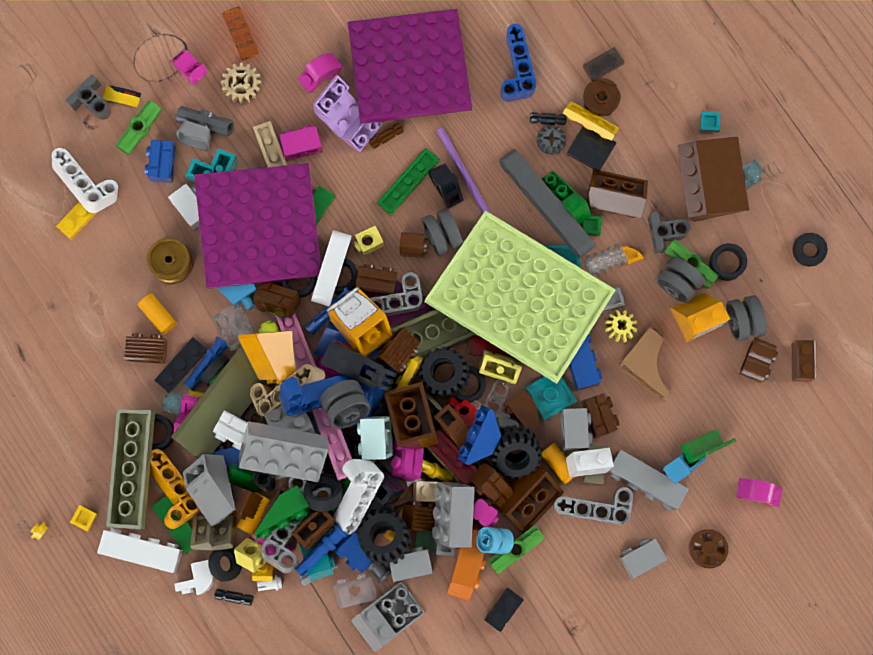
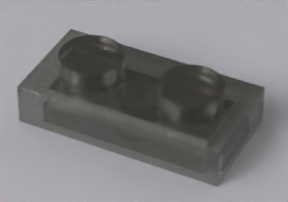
[583,47,624,82]

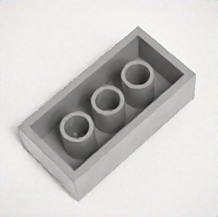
[239,421,329,482]

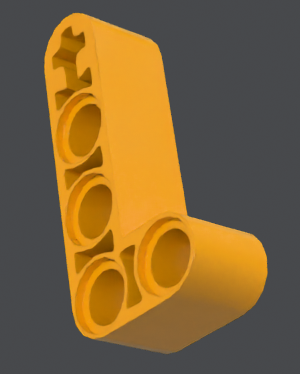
[150,449,199,529]

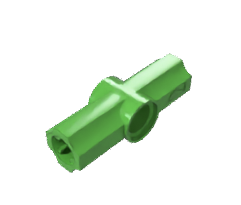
[116,100,162,155]
[664,239,719,289]
[488,525,545,574]

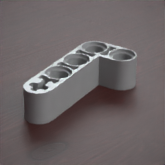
[369,272,422,316]
[553,487,633,525]
[261,492,311,573]

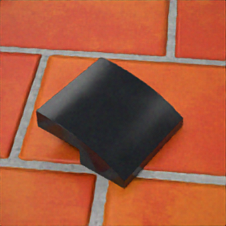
[567,126,617,172]

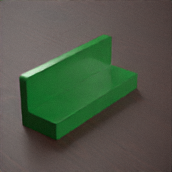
[680,429,737,464]

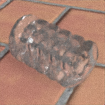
[585,244,628,277]

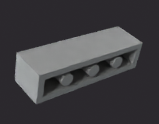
[608,450,689,511]

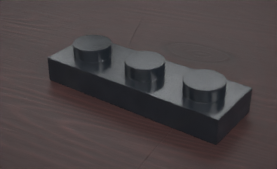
[154,337,207,394]

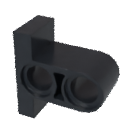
[428,163,464,209]

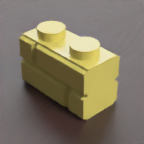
[479,350,522,384]

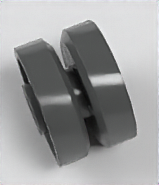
[422,208,463,256]
[655,256,705,304]
[726,295,767,342]
[320,380,371,429]

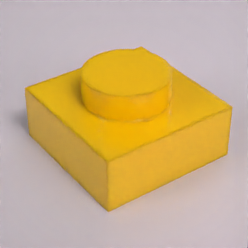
[70,505,98,532]
[252,562,274,581]

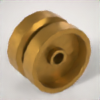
[147,238,193,284]

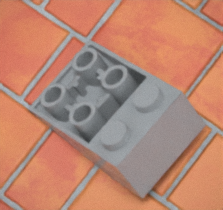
[183,454,235,527]
[351,581,425,652]

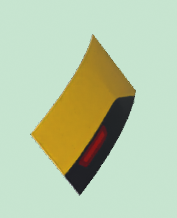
[103,85,141,108]

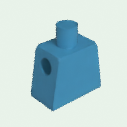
[217,284,257,311]

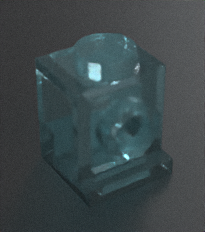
[743,160,764,190]
[162,392,183,416]

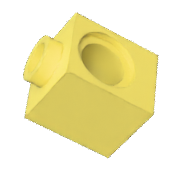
[353,226,384,256]
[234,538,266,573]

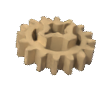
[221,62,262,104]

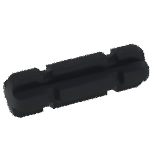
[530,112,567,125]
[214,589,254,606]

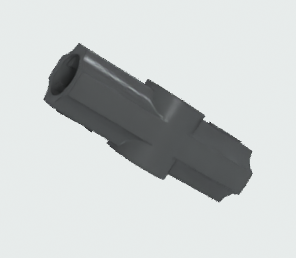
[176,106,234,137]

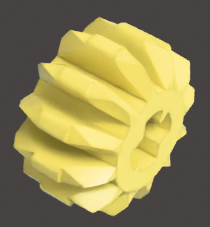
[605,310,637,343]

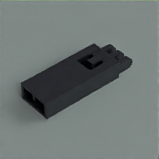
[320,340,397,391]

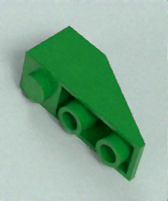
[541,171,591,224]
[254,486,309,540]

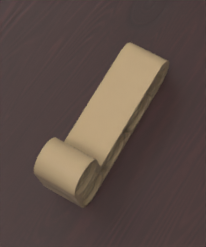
[250,364,325,417]

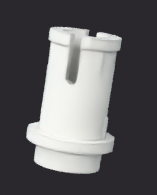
[257,575,282,591]

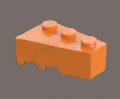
[447,529,486,601]

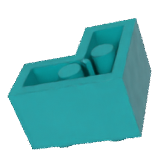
[186,148,238,184]

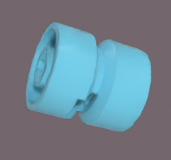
[476,527,514,554]

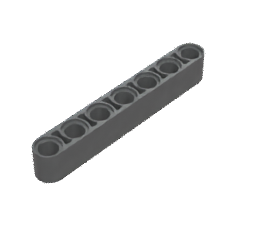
[499,149,595,259]

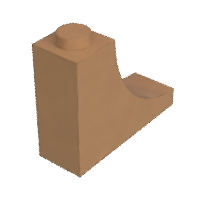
[619,327,672,401]

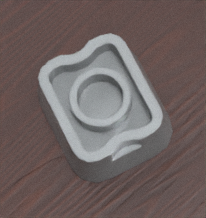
[176,121,211,151]

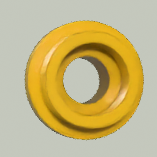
[30,521,48,540]

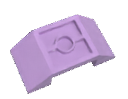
[313,75,383,152]

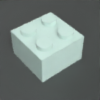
[357,416,393,460]

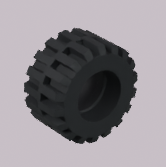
[419,347,470,399]
[491,425,542,479]
[358,510,411,566]

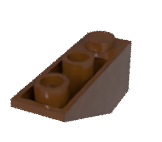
[504,388,544,450]
[433,404,473,464]

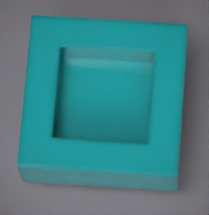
[700,111,721,133]

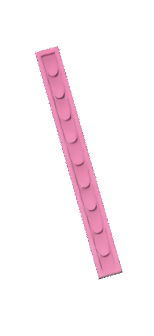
[274,312,352,480]

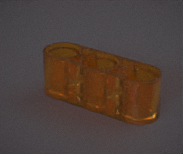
[222,6,259,61]

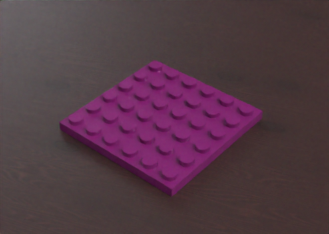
[348,9,472,124]
[194,163,321,289]

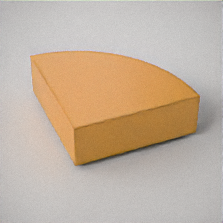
[619,246,644,266]

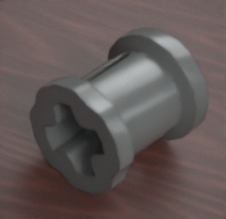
[366,562,391,583]

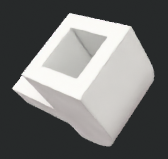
[174,560,215,595]

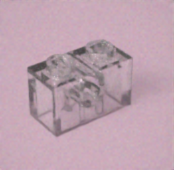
[213,304,255,351]
[333,573,378,609]

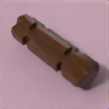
[369,123,404,149]

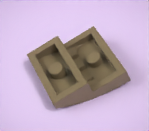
[190,514,236,550]

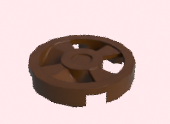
[689,529,729,568]

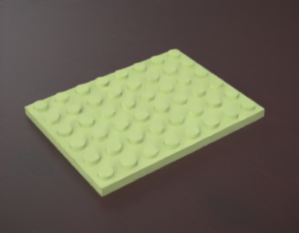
[425,211,615,384]

